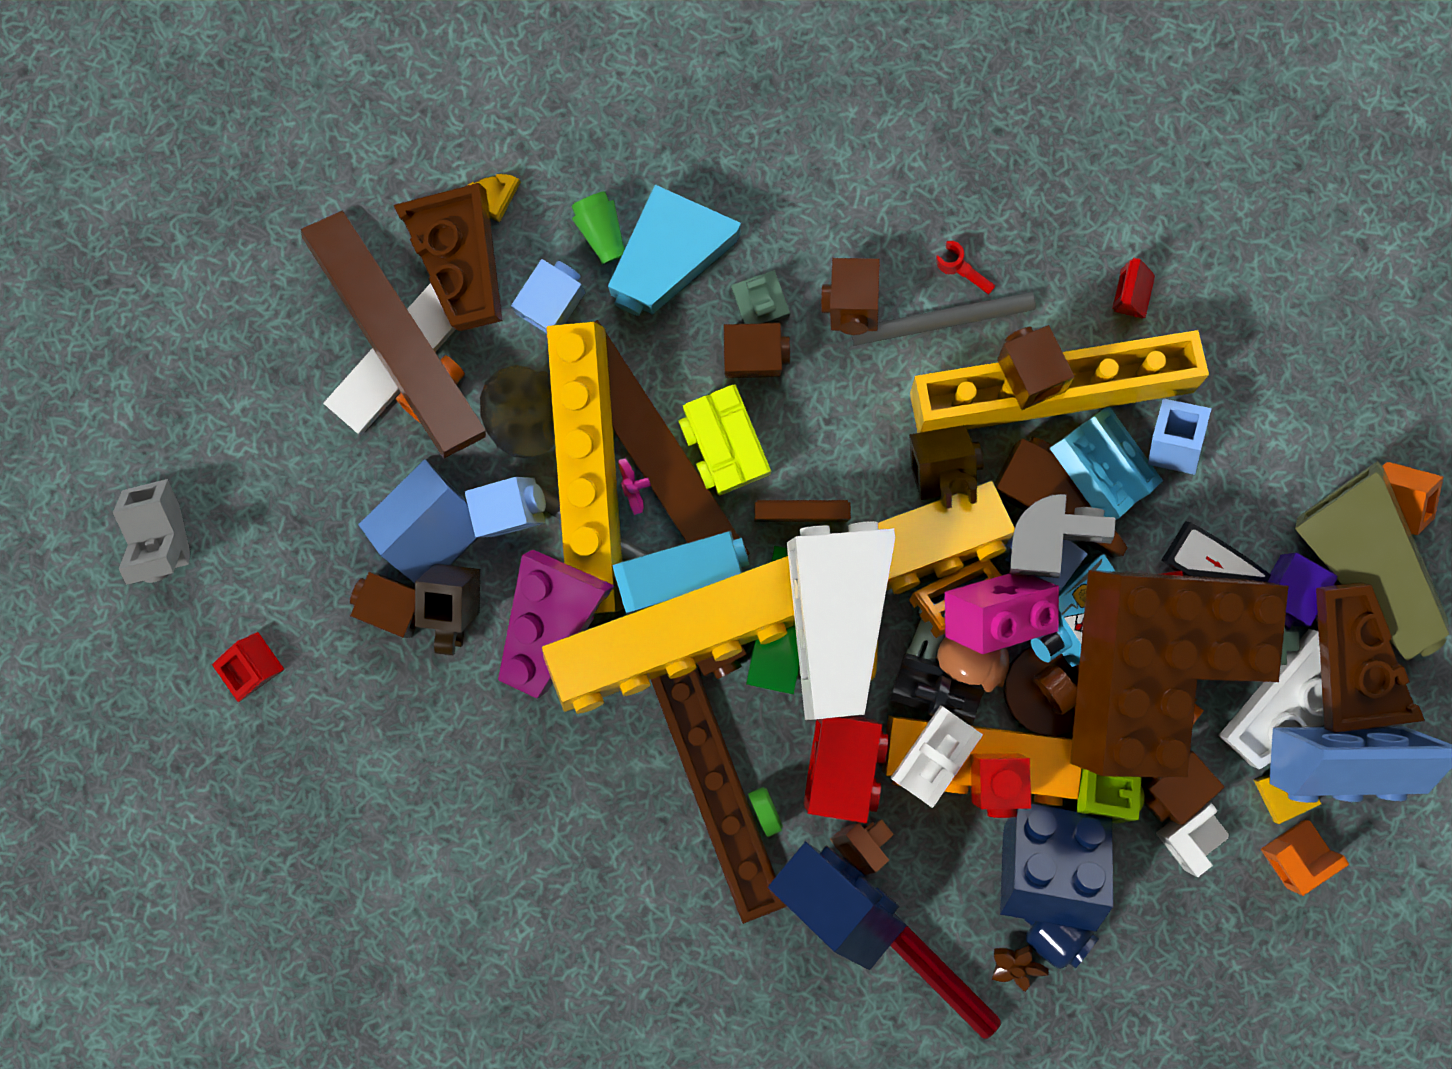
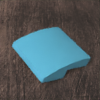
[1050,407,1163,520]

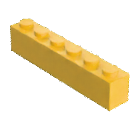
[547,322,624,613]
[910,330,1209,433]

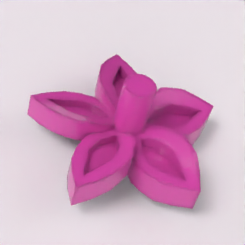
[618,458,651,515]

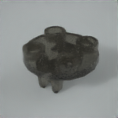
[480,365,555,459]

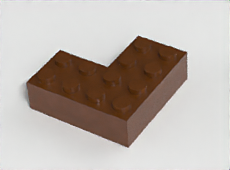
[1070,570,1289,777]

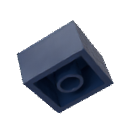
[1000,804,1113,931]
[768,841,907,970]

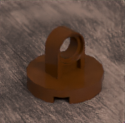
[1004,646,1079,736]

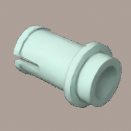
[906,603,945,662]

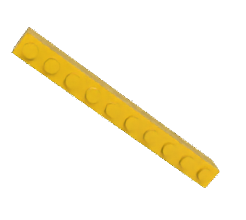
[542,481,1015,714]

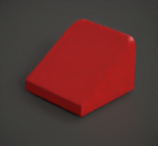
[1112,258,1155,318]
[212,632,284,702]

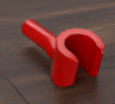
[936,241,995,295]

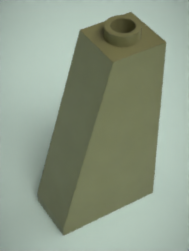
[1295,461,1449,661]

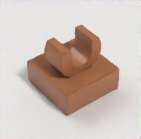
[830,819,893,875]

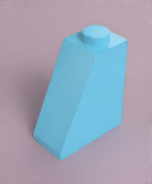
[608,185,741,316]
[612,531,750,613]

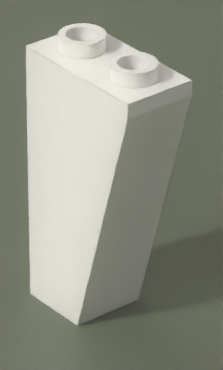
[787,522,895,720]

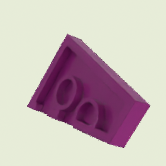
[498,550,615,699]

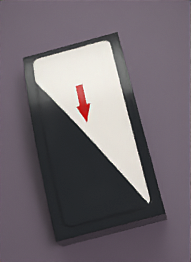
[1161,521,1271,582]

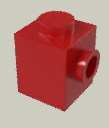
[970,753,1031,818]

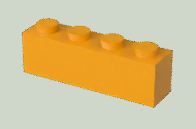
[882,715,1081,806]

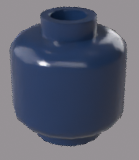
[1025,919,1099,969]

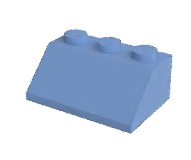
[1269,726,1452,803]

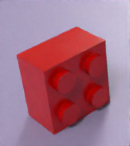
[803,716,888,823]

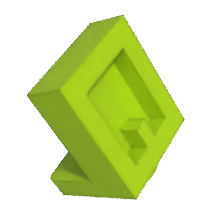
[1077,768,1144,824]

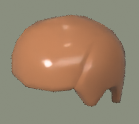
[936,637,1009,692]

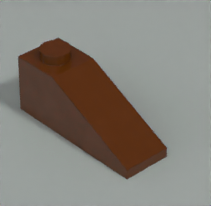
[994,437,1128,558]

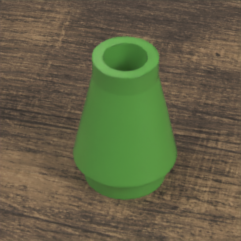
[571,191,625,265]

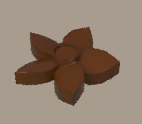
[992,946,1049,992]

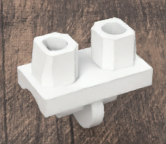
[891,705,983,808]

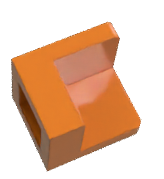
[1382,462,1444,535]
[1261,820,1349,896]

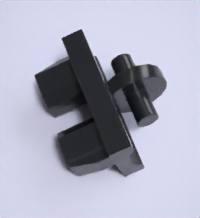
[890,653,985,726]

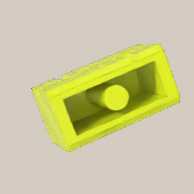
[678,384,771,496]

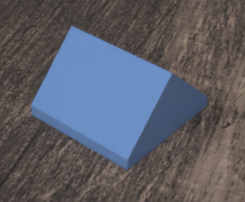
[358,459,478,583]

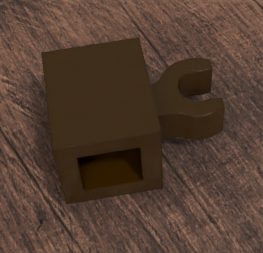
[909,425,984,509]
[415,564,481,656]

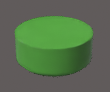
[748,787,784,837]

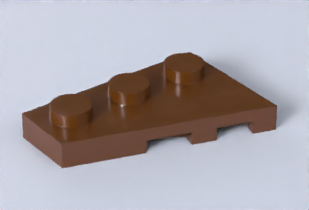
[394,183,503,331]
[1316,582,1425,733]

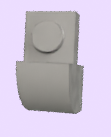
[113,479,190,585]
[1010,494,1116,578]

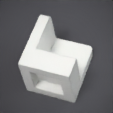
[1156,802,1229,877]

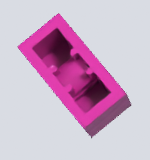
[945,574,1059,654]

